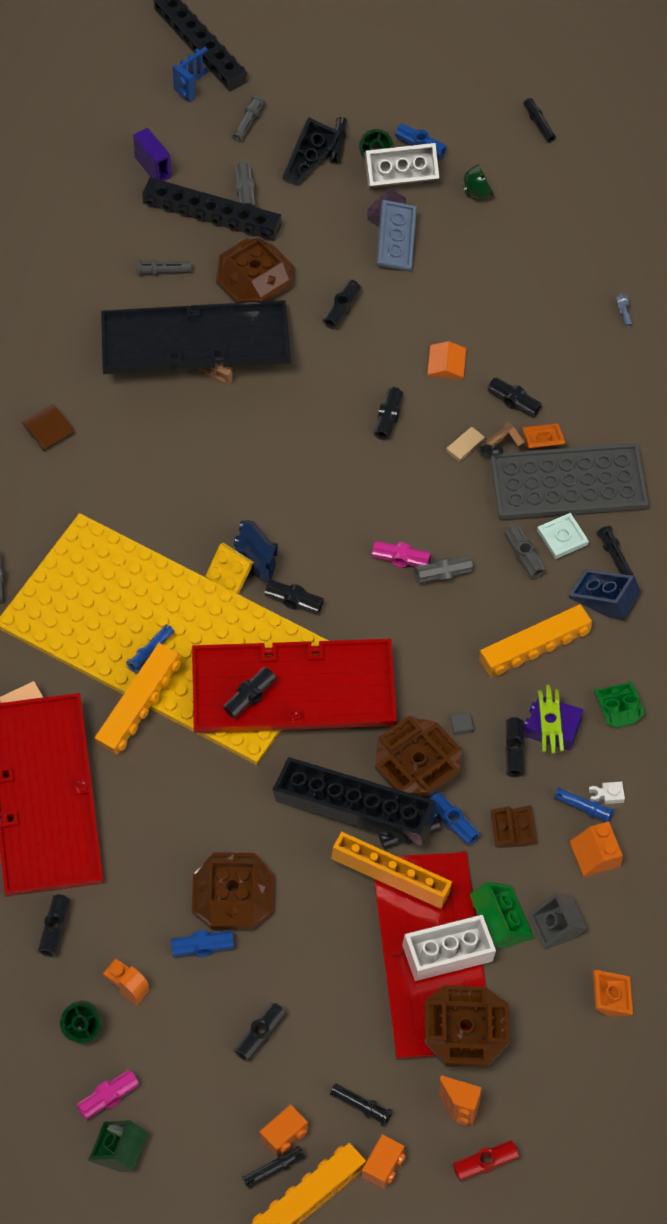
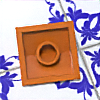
[427,341,466,379]
[522,423,565,448]
[593,970,633,1016]

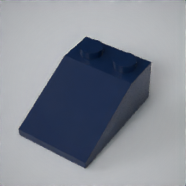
[569,569,641,619]

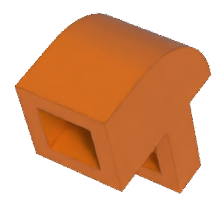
[103,958,150,1006]

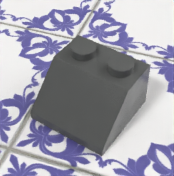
[528,892,587,949]

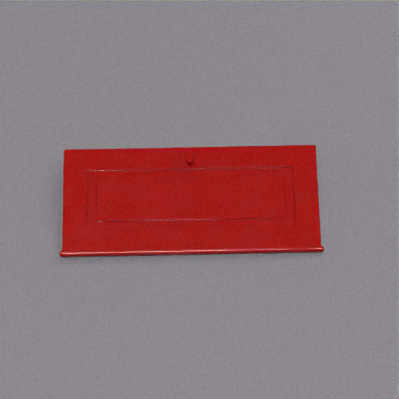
[374,851,486,1059]

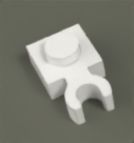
[589,781,625,804]

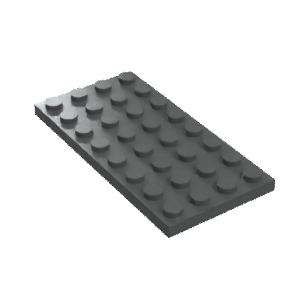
[490,443,648,520]

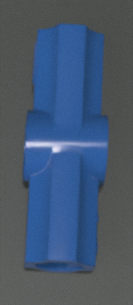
[395,124,447,159]
[430,793,480,846]
[171,930,234,957]

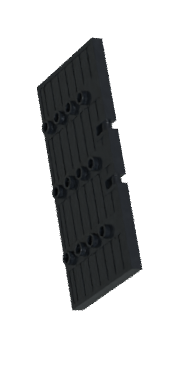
[101,300,291,374]

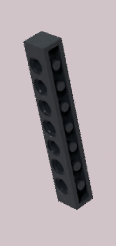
[153,0,247,92]
[142,177,281,241]

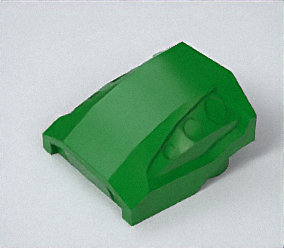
[594,681,644,728]

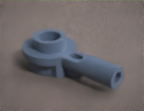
[616,293,632,327]

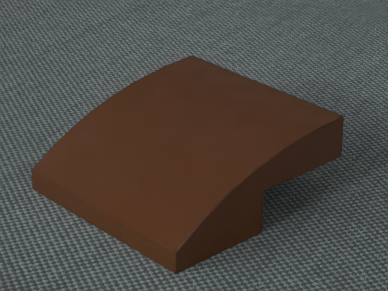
[22,404,75,451]
[490,805,538,848]

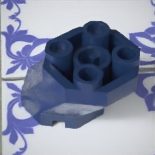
[234,520,278,583]

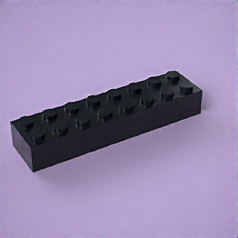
[272,757,438,846]

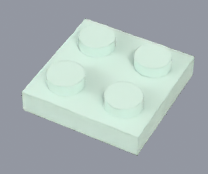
[537,513,589,559]

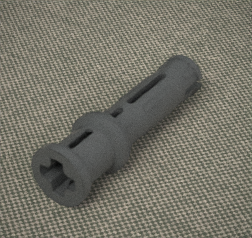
[232,95,266,142]
[137,259,191,276]

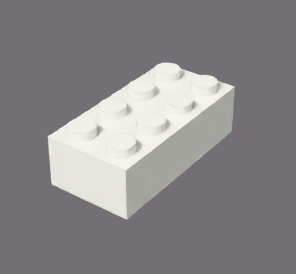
[364,143,439,188]
[402,915,496,981]

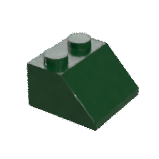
[88,1120,148,1172]

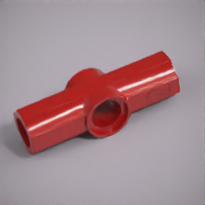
[453,1140,519,1181]

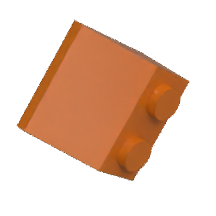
[569,821,623,877]
[438,1075,482,1126]

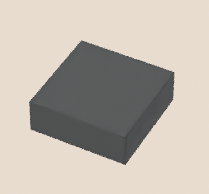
[450,712,474,735]

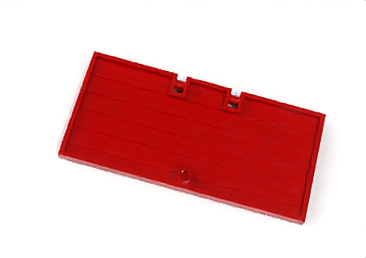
[192,638,396,733]
[0,693,104,897]

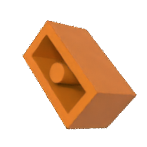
[259,1104,308,1157]
[362,1134,406,1189]

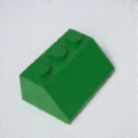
[470,882,534,949]

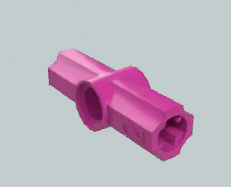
[372,541,431,568]
[76,1070,139,1121]

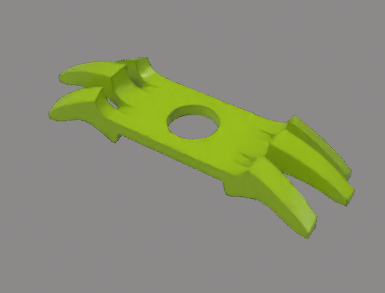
[537,685,564,753]

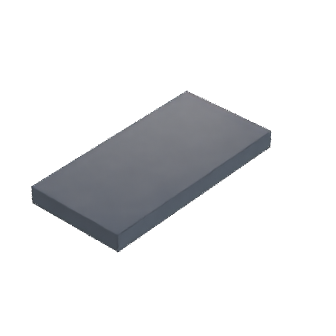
[376,200,417,272]

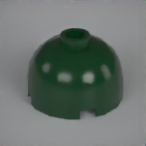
[359,129,394,159]
[462,164,494,200]
[60,1000,103,1044]

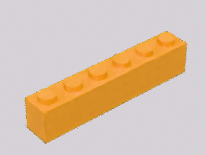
[479,604,592,678]
[95,643,181,755]
[331,831,452,909]
[251,1143,366,1224]

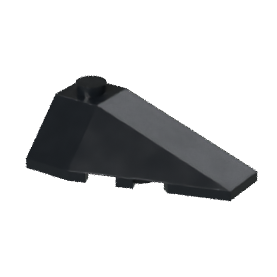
[282,117,340,186]

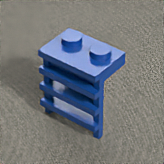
[172,47,208,102]

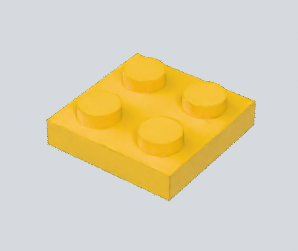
[206,543,254,594]

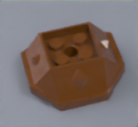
[216,238,294,303]
[375,716,462,796]
[192,852,274,930]
[424,985,510,1068]

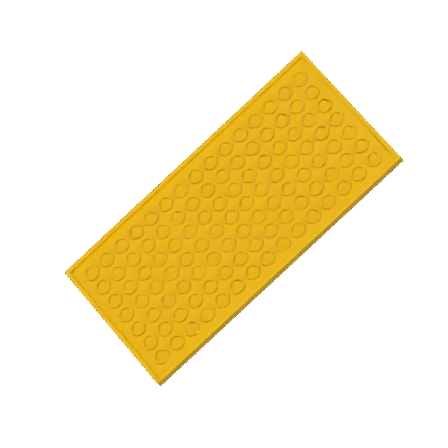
[0,513,329,765]

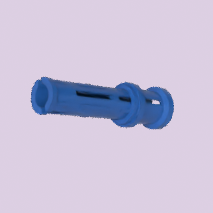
[126,624,174,674]
[554,787,615,823]

